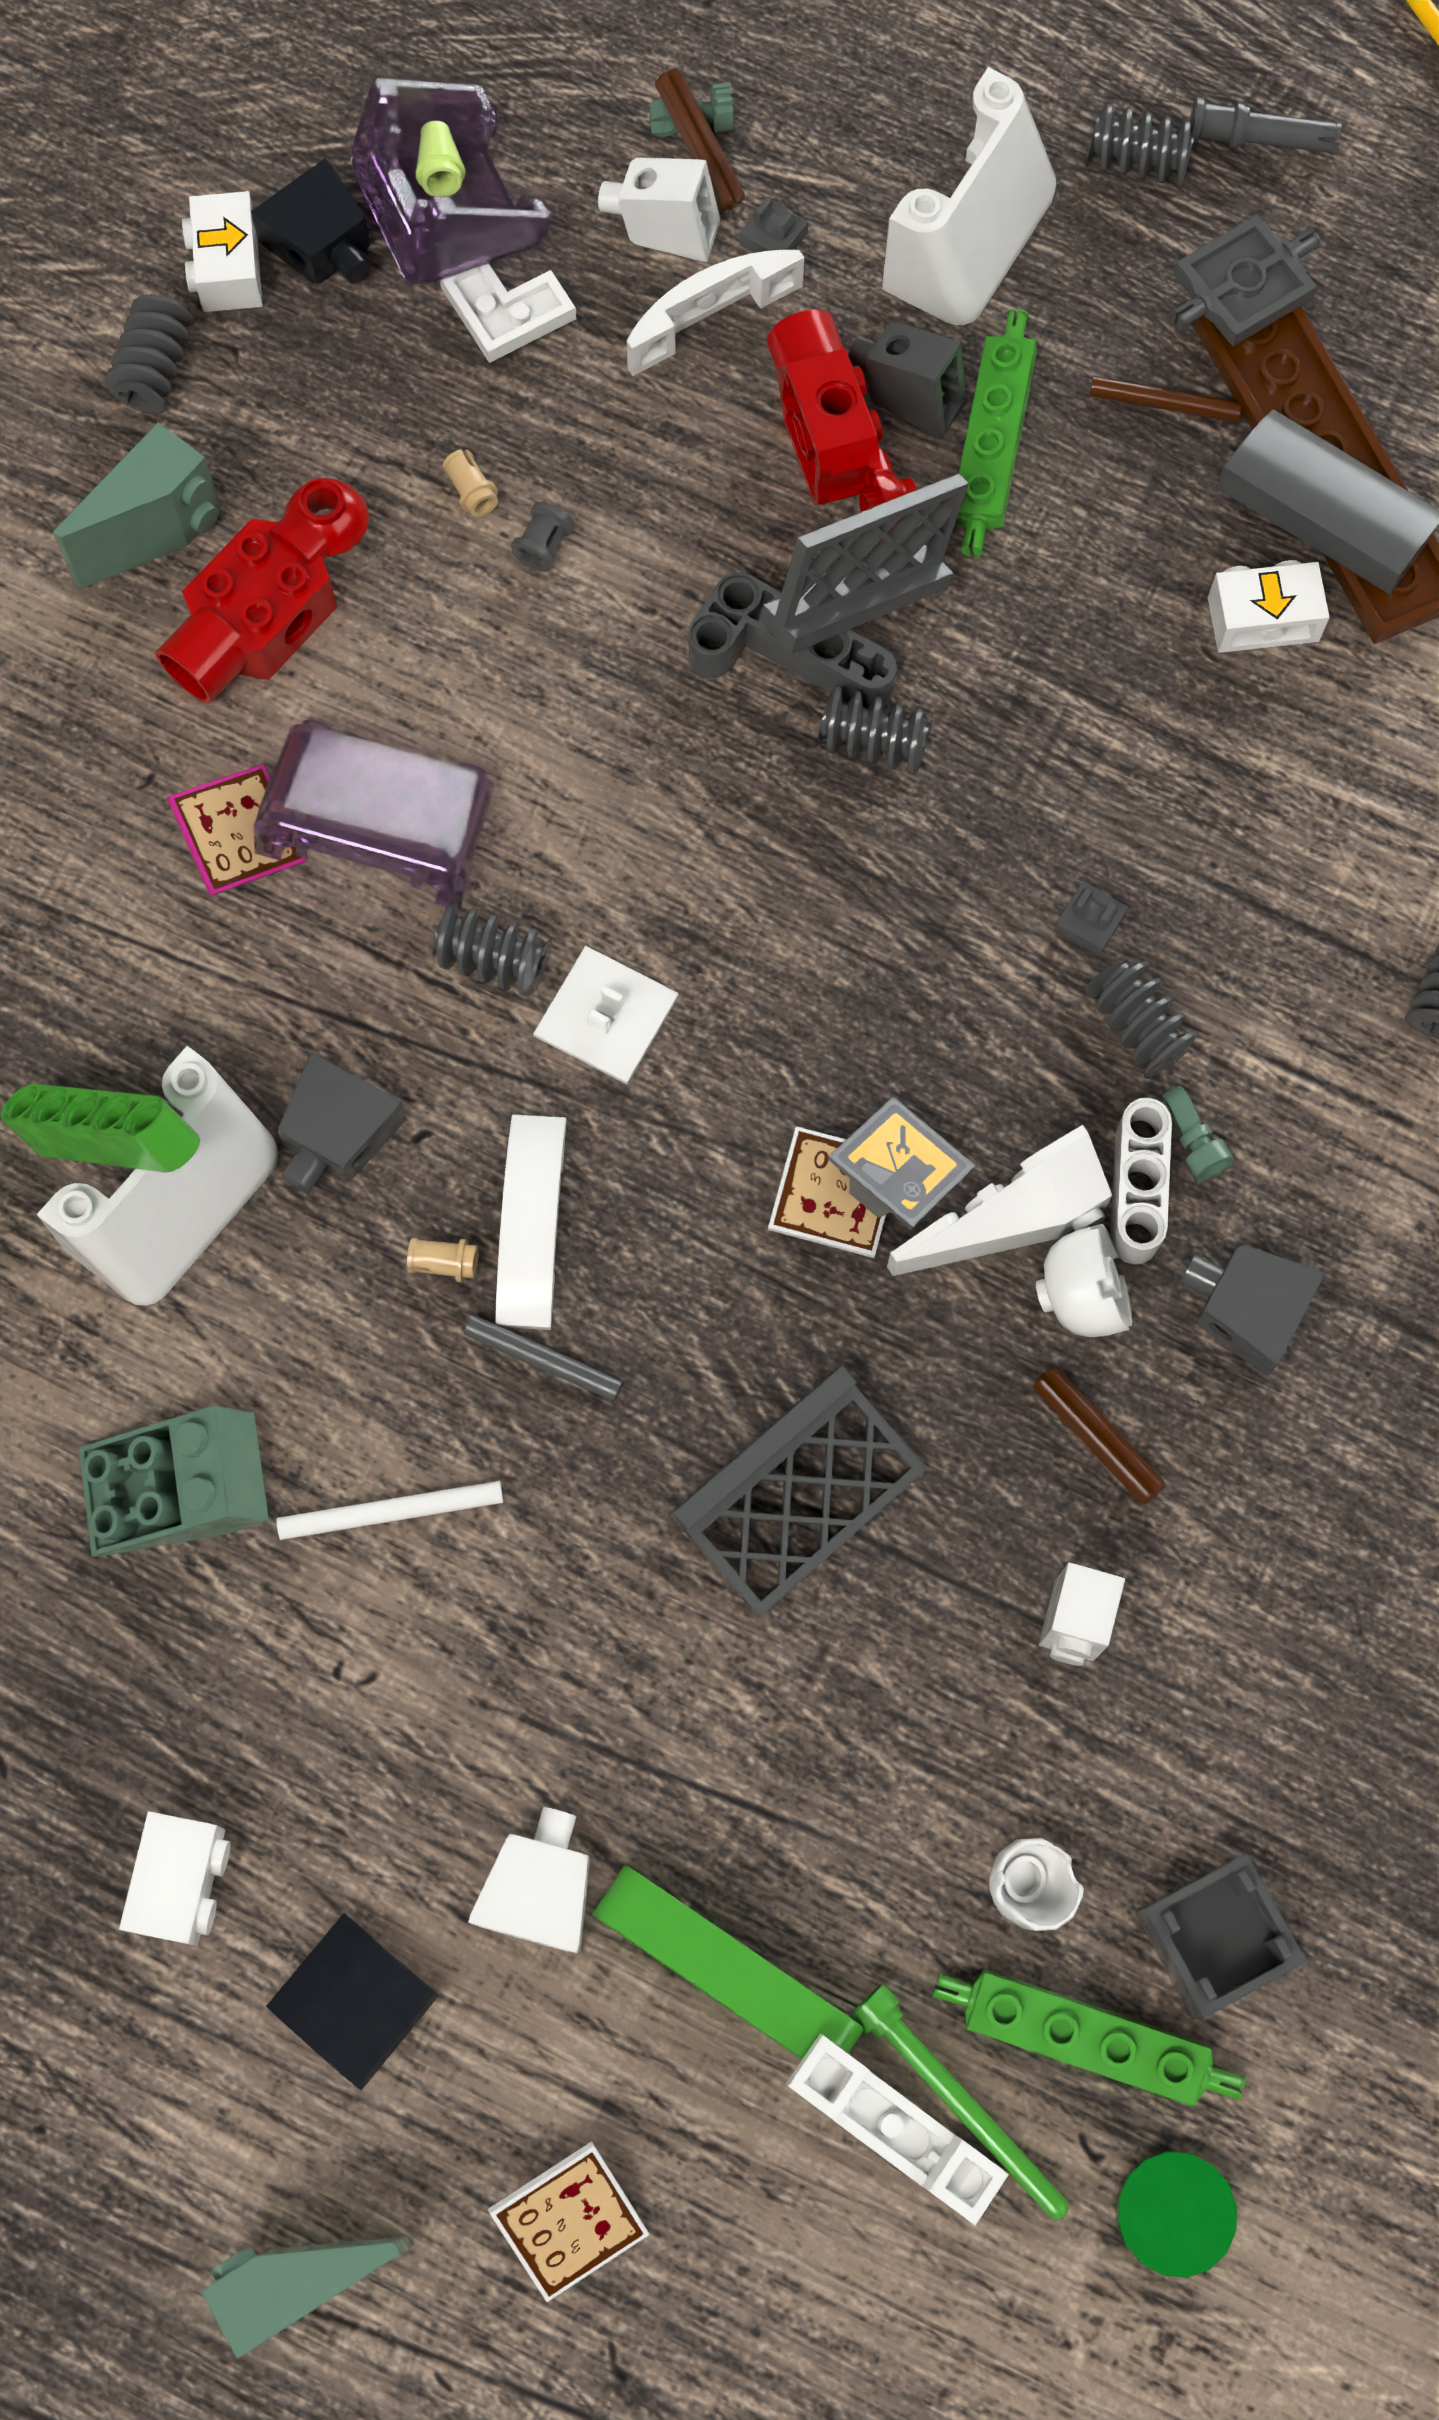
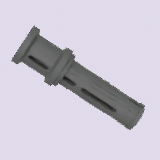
[1189,96,1341,155]

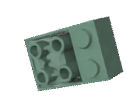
[78,1405,269,1557]

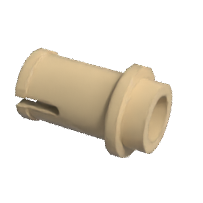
[442,449,498,517]
[407,1238,479,1283]

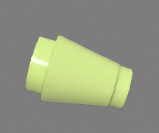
[416,121,466,198]

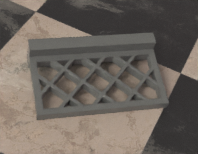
[760,474,969,654]
[668,1365,927,1618]

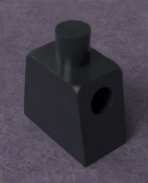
[251,158,372,284]

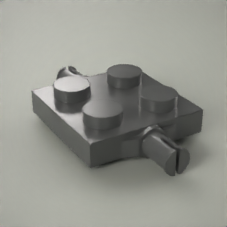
[1170,215,1321,346]

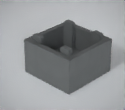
[1135,1854,1307,2019]

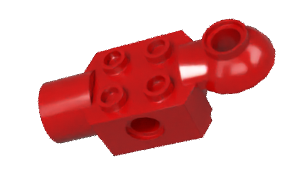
[766,309,917,542]
[155,478,369,704]

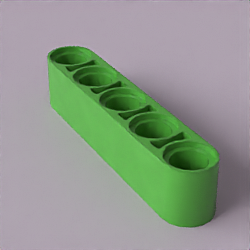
[1,1084,200,1173]
[591,1865,864,2060]

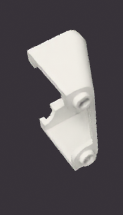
[882,67,1056,325]
[37,1046,279,1306]

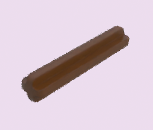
[655,68,745,211]
[1034,1366,1165,1504]

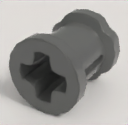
[511,502,574,572]

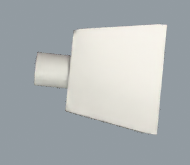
[598,158,721,262]
[468,1807,590,1955]

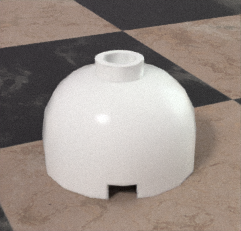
[1036,1224,1132,1337]

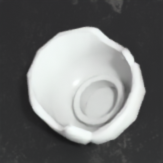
[989,1838,1084,1931]

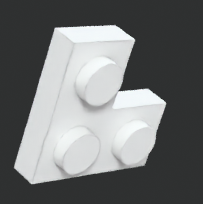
[439,254,576,363]

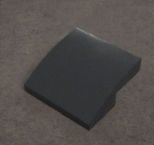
[266,1913,439,2091]

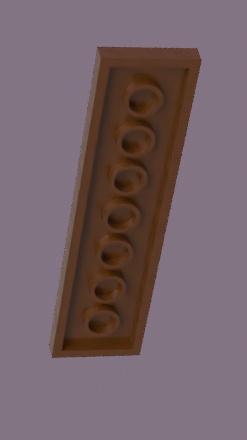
[1191,306,1439,644]

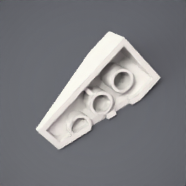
[887,1125,1112,1276]

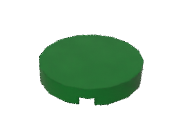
[1116,2151,1237,2278]

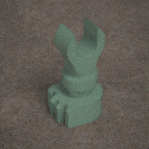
[649,83,734,137]
[1161,1085,1235,1185]

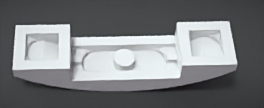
[627,250,804,376]
[495,1115,567,1330]
[786,2034,1009,2225]

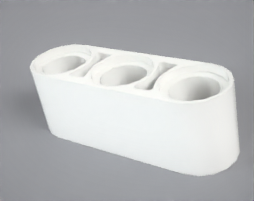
[1110,1098,1172,1265]

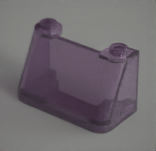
[351,78,550,285]
[254,720,494,910]

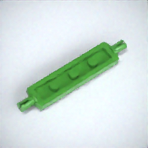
[955,309,1037,557]
[932,1969,1246,2107]

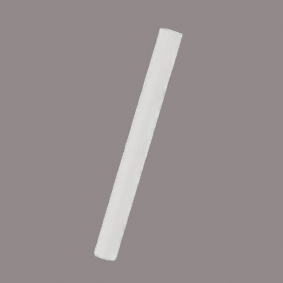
[277,1481,504,1540]

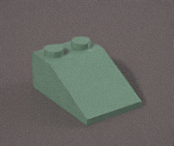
[53,422,221,588]
[201,2236,412,2359]

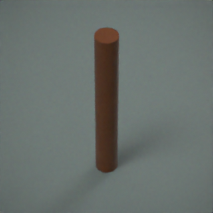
[1089,375,1242,423]

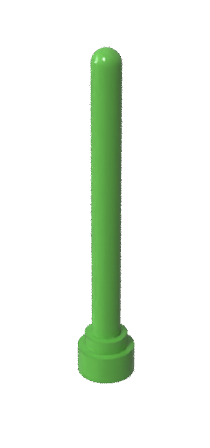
[849,1983,1069,2220]

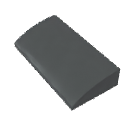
[1217,409,1439,595]

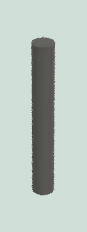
[464,1314,623,1402]

